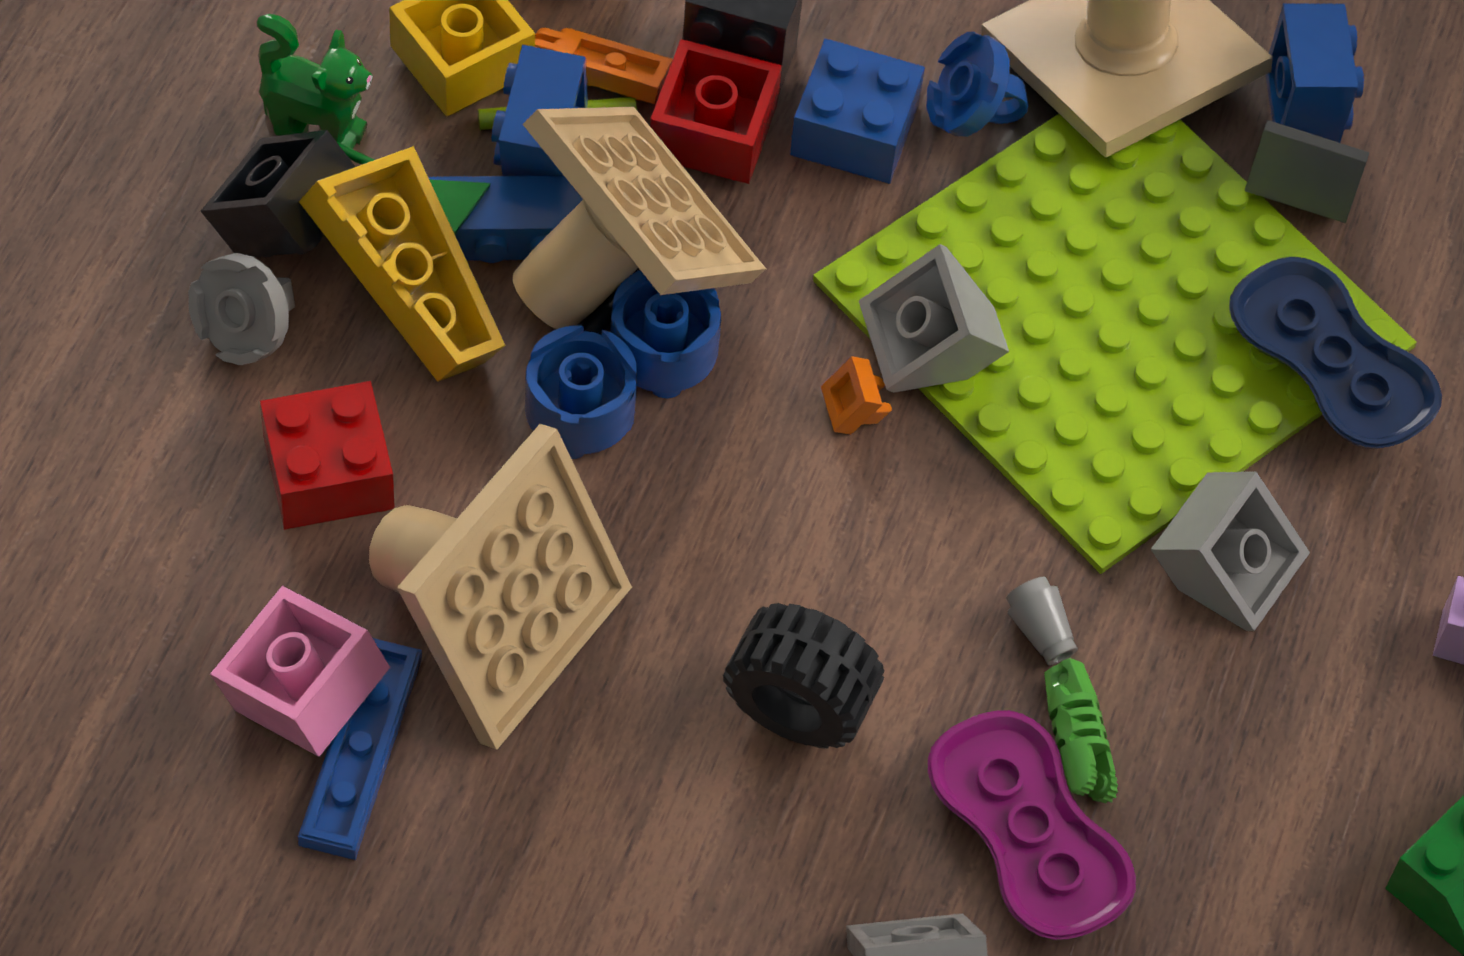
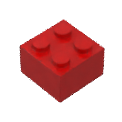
[650,39,782,184]
[260,381,395,530]

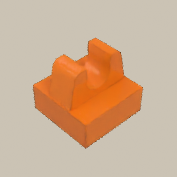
[821,356,892,435]

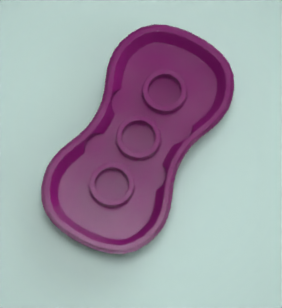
[928,710,1136,940]

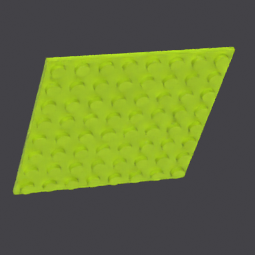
[813,114,1417,574]

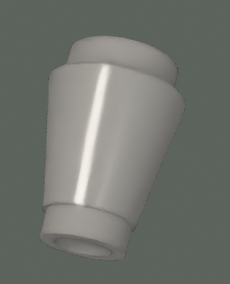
[1006,577,1078,665]

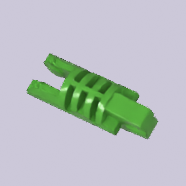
[1044,658,1118,803]

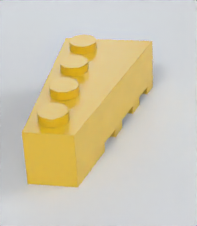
[299,146,506,382]

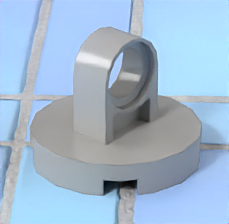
[189,253,295,365]

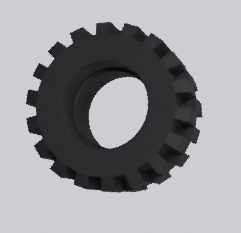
[723,603,884,749]

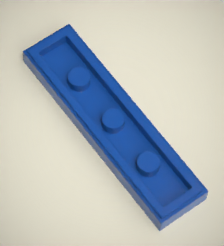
[298,638,422,860]

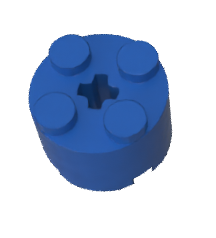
[610,270,721,399]
[525,325,637,459]

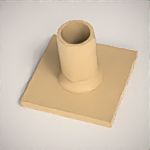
[981,0,1273,158]
[512,107,766,329]
[369,424,632,750]

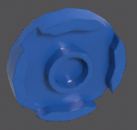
[926,32,1028,137]

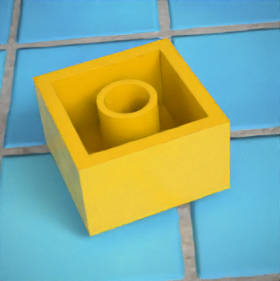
[389,0,535,117]

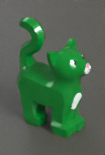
[256,14,373,149]

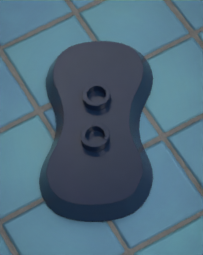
[1229,257,1442,449]

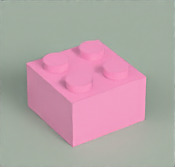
[210,586,390,757]

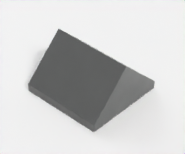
[1245,120,1370,223]

